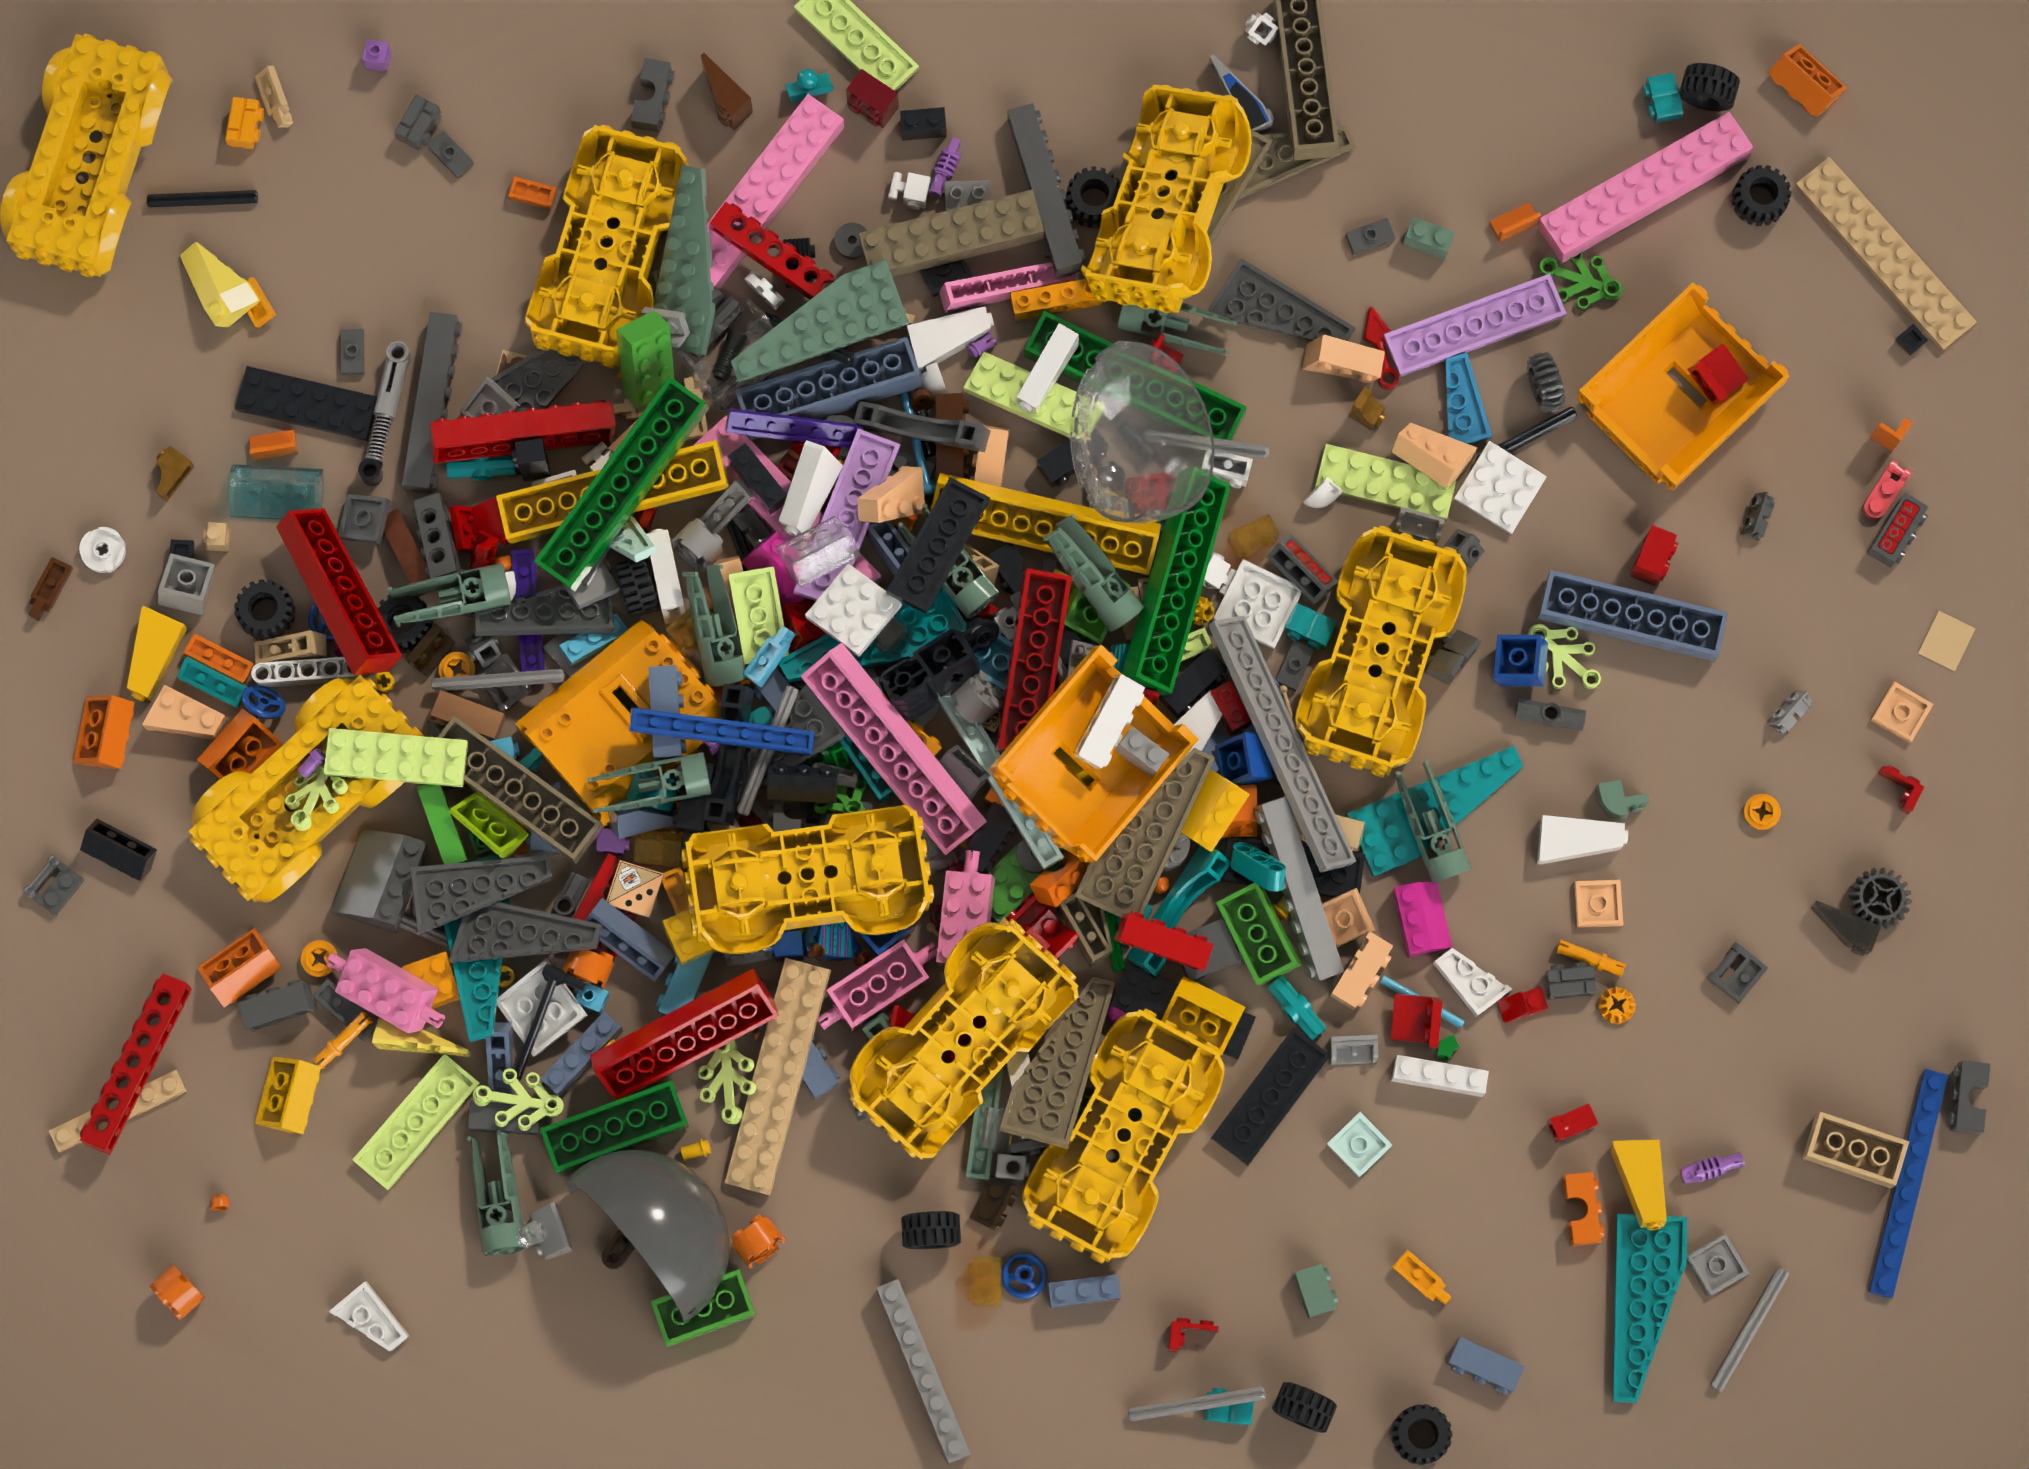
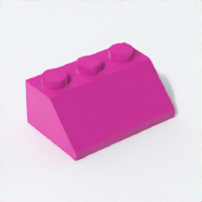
[741,530,806,607]
[1392,882,1453,958]

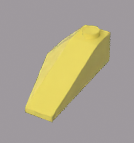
[180,242,261,327]
[372,1018,470,1057]

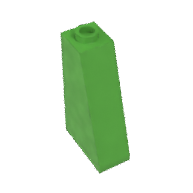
[417,784,469,864]

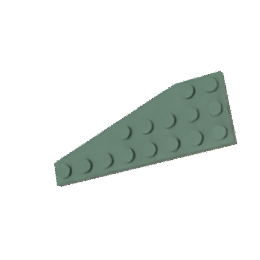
[654,165,715,355]
[731,260,909,384]

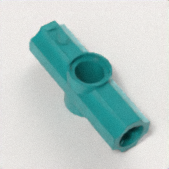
[446,456,516,481]
[1267,975,1327,1041]

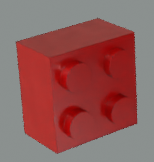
[1630,525,1679,586]

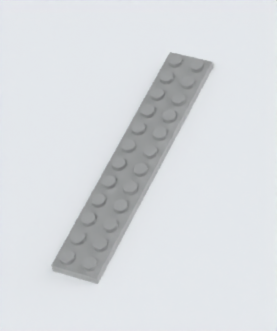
[1208,616,1356,872]

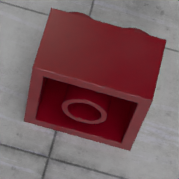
[846,69,899,128]

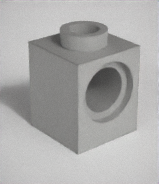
[996,1154,1030,1182]

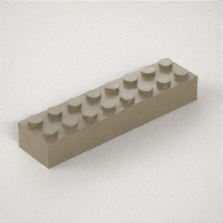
[1273,0,1339,161]
[859,189,1044,277]
[437,716,603,864]

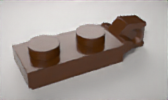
[28,557,73,621]

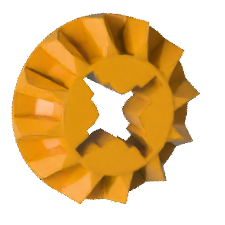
[439,652,476,678]
[1744,794,1781,830]
[301,940,338,977]
[1598,987,1636,1024]

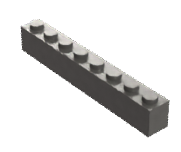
[1007,103,1086,278]
[402,312,462,494]

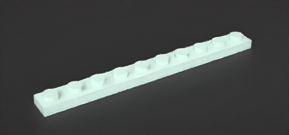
[937,691,1064,870]

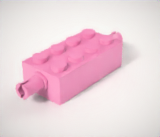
[936,850,995,966]
[818,939,937,1032]
[326,948,445,1033]

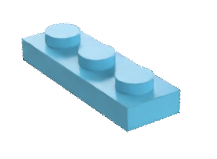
[559,614,628,667]

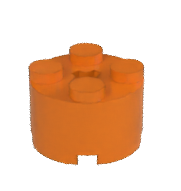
[562,949,615,989]
[731,1214,786,1268]
[149,1264,205,1320]

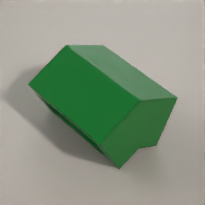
[821,742,850,768]
[1435,1034,1460,1061]

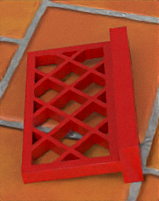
[573,853,638,961]

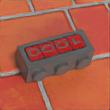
[1867,493,1928,568]
[1267,534,1339,604]

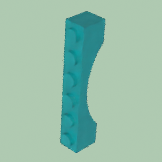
[1126,846,1231,976]

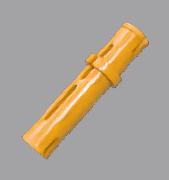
[1556,939,1626,977]
[313,1011,372,1069]

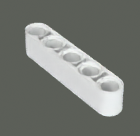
[251,657,366,687]

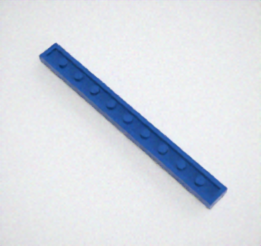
[1869,1069,1948,1299]

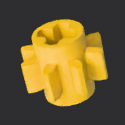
[1193,596,1215,626]

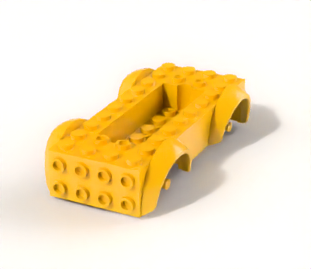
[0,34,173,278]
[1081,84,1252,313]
[524,125,689,368]
[1294,526,1467,777]
[189,675,424,903]
[681,805,934,954]
[848,918,1078,1160]
[1022,1008,1225,1264]

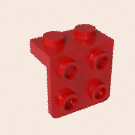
[449,497,506,553]

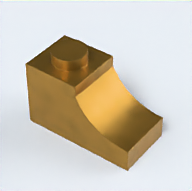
[1349,387,1386,431]
[156,445,194,502]

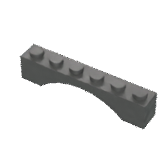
[853,401,991,452]

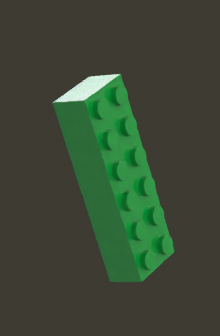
[540,1080,689,1175]

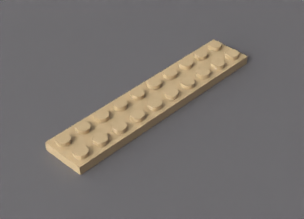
[1795,157,1977,351]
[725,958,831,1195]

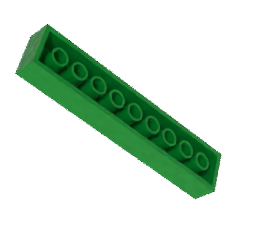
[1024,311,1247,440]
[534,376,710,592]
[1122,467,1231,696]

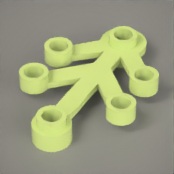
[1528,624,1601,689]
[285,752,348,831]
[698,1040,756,1125]
[473,1068,564,1131]

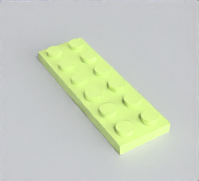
[794,0,919,91]
[963,352,1105,444]
[1315,444,1457,521]
[324,728,468,787]
[353,1054,480,1191]

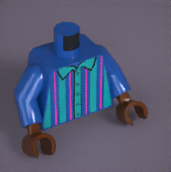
[802,922,872,966]

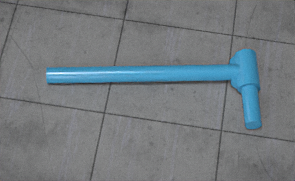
[900,392,937,496]

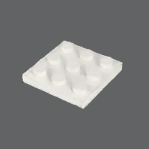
[1453,441,1547,535]
[1213,559,1302,650]
[805,563,902,657]
[497,959,588,1057]

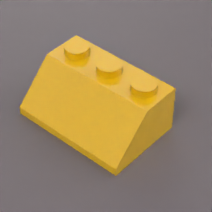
[1181,769,1250,852]
[1161,976,1246,1055]
[254,1057,321,1134]

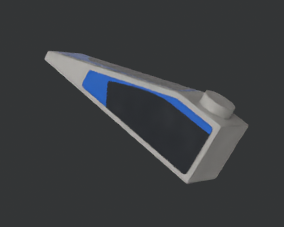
[1209,55,1274,134]

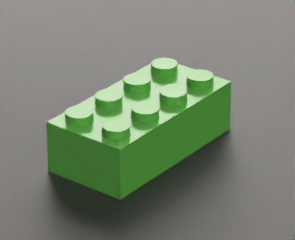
[616,310,675,409]
[1216,883,1302,986]
[651,1269,756,1348]

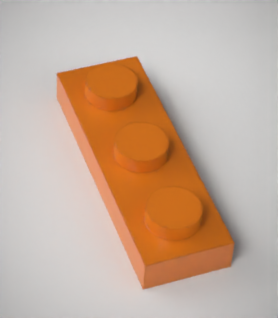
[183,633,255,684]

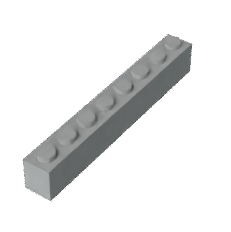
[1254,797,1345,981]
[877,1279,970,1464]

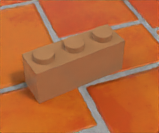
[430,690,506,741]

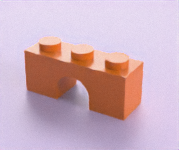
[1030,850,1090,907]
[1562,1172,1605,1246]

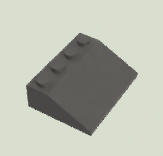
[331,829,428,934]

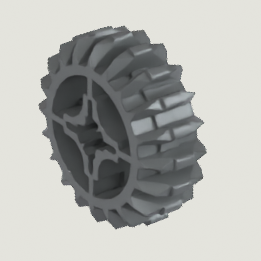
[1527,352,1566,413]
[1849,867,1912,929]

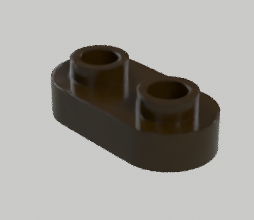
[602,1230,635,1270]

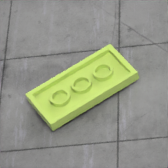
[728,566,789,665]

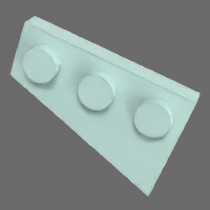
[609,515,657,562]

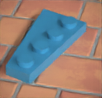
[1445,352,1492,445]

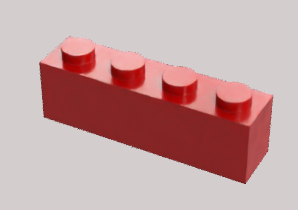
[1114,911,1214,971]

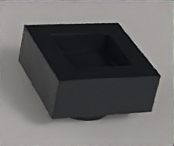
[1895,324,1928,356]
[169,539,195,559]

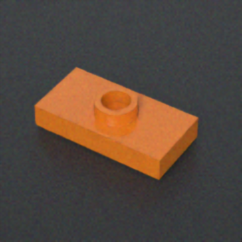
[508,176,557,210]

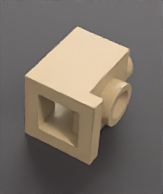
[203,522,231,552]

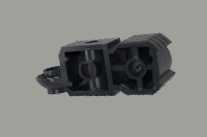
[879,618,1000,721]

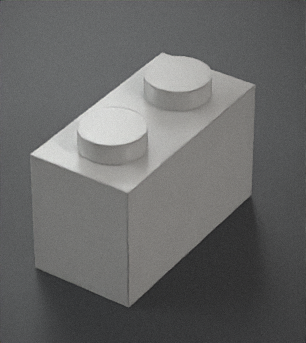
[1114,726,1169,778]

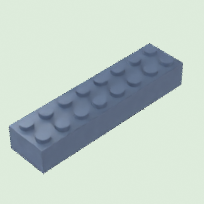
[735,337,923,440]
[1537,570,1728,662]

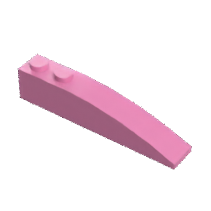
[939,262,1077,313]

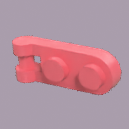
[1863,460,1912,520]

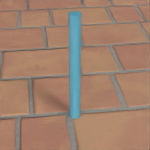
[1380,975,1464,1028]

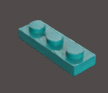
[177,656,248,708]

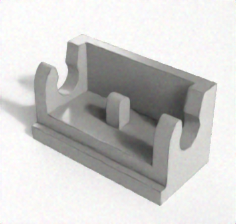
[1394,507,1445,546]
[1329,1035,1378,1065]

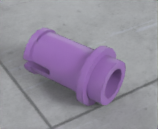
[967,332,997,359]
[298,748,326,778]

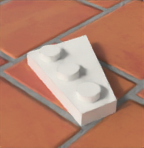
[1433,948,1512,1017]
[329,1281,409,1351]

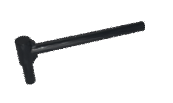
[513,963,588,1080]

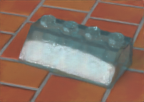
[228,464,324,520]

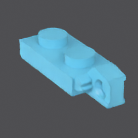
[743,626,795,688]

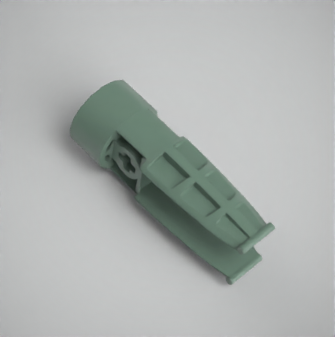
[1117,303,1238,355]
[897,504,1000,619]
[1043,514,1143,632]
[388,563,511,627]
[682,564,747,687]
[587,752,711,813]
[1394,760,1472,884]
[467,1130,526,1256]

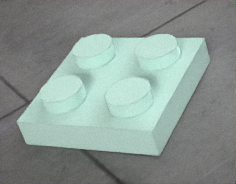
[1326,1112,1392,1178]

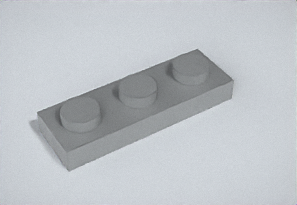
[699,478,754,534]

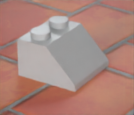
[158,554,215,615]
[528,1202,573,1260]

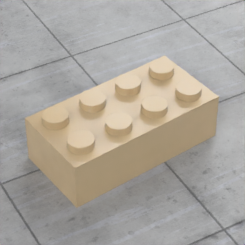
[1802,1112,1909,1189]

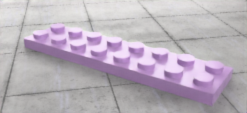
[1383,274,1567,377]
[794,429,900,601]

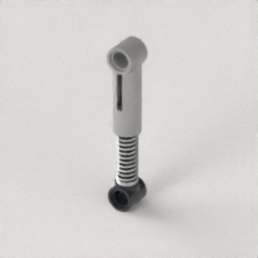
[358,341,411,486]

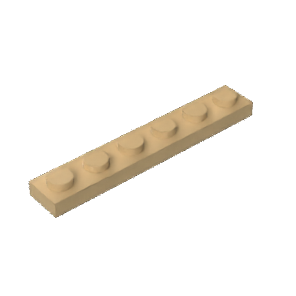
[49,1070,187,1152]

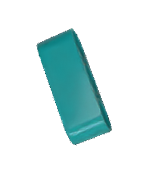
[1231,842,1286,891]

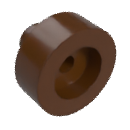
[910,389,934,412]

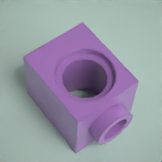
[362,39,392,72]
[596,828,631,856]

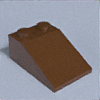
[701,53,753,130]

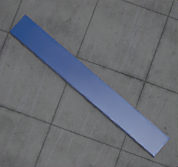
[629,707,814,755]

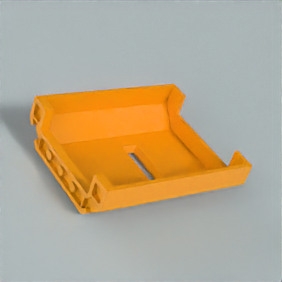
[1576,282,1790,491]
[515,619,721,829]
[989,645,1199,863]

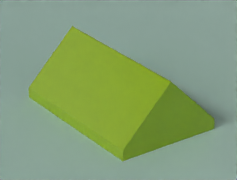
[449,792,529,859]

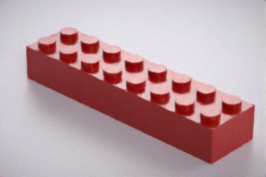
[429,400,616,464]
[276,508,402,675]
[995,568,1072,753]
[590,968,779,1101]

